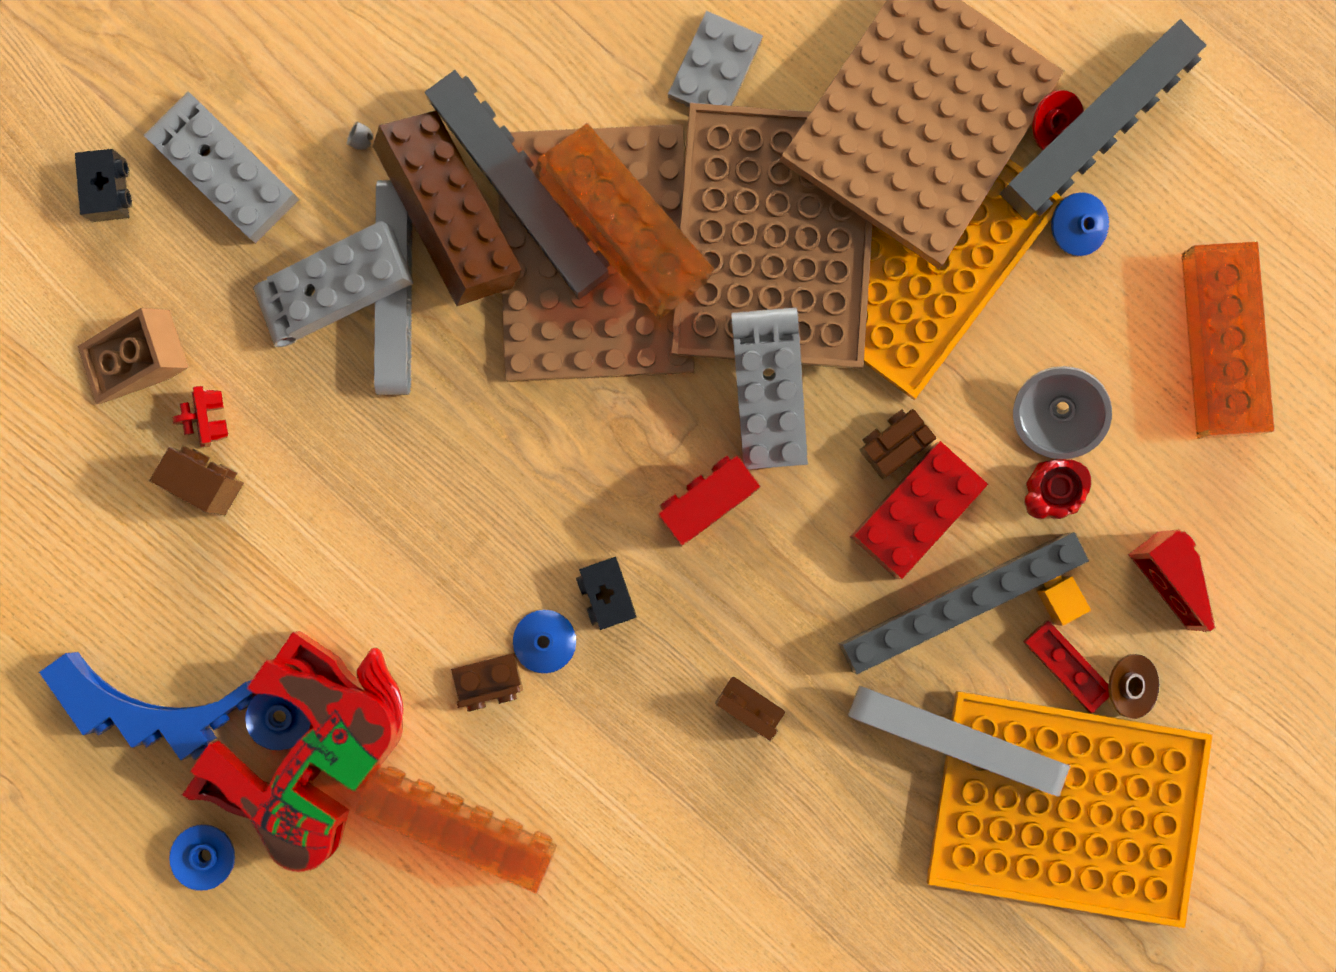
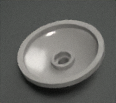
[1013,366,1112,459]

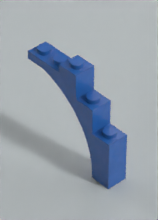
[39,652,256,760]

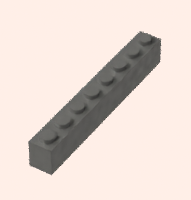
[999,19,1207,221]
[424,70,610,300]
[839,532,1089,674]

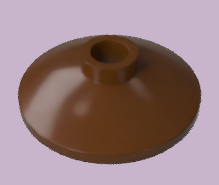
[1108,654,1160,719]

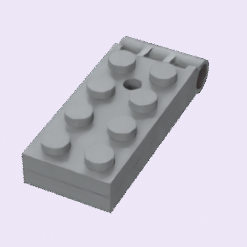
[144,91,300,243]
[253,221,414,347]
[732,307,808,469]

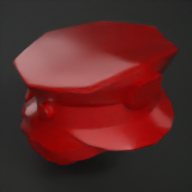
[1024,459,1092,519]

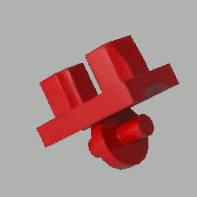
[172,386,228,448]

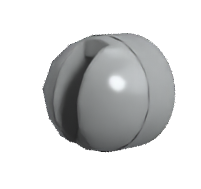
[347,122,373,150]

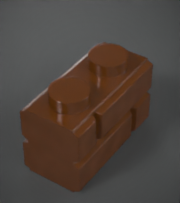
[860,409,936,479]

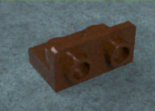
[451,653,523,712]
[715,677,785,742]

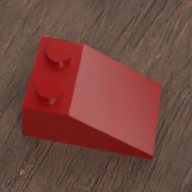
[1128,529,1215,632]

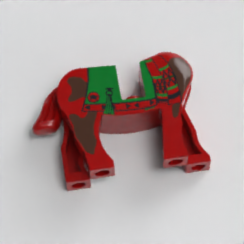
[182,631,403,872]

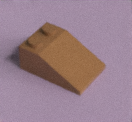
[77,308,189,404]

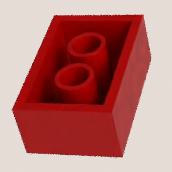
[658,455,761,547]

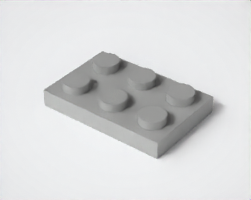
[668,11,763,107]

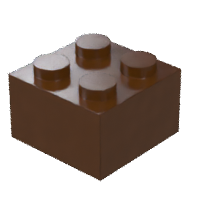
[149,446,244,516]

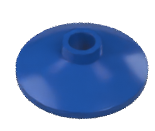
[1051,192,1109,256]
[513,610,576,673]
[245,694,311,750]
[169,824,235,891]

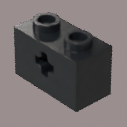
[75,149,132,222]
[576,557,637,630]

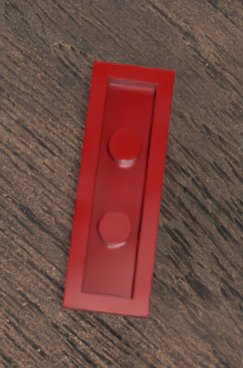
[1023,620,1109,713]

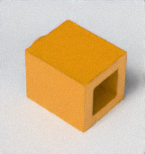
[1037,575,1091,626]

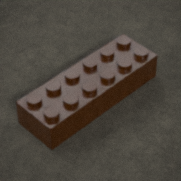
[373,110,522,306]

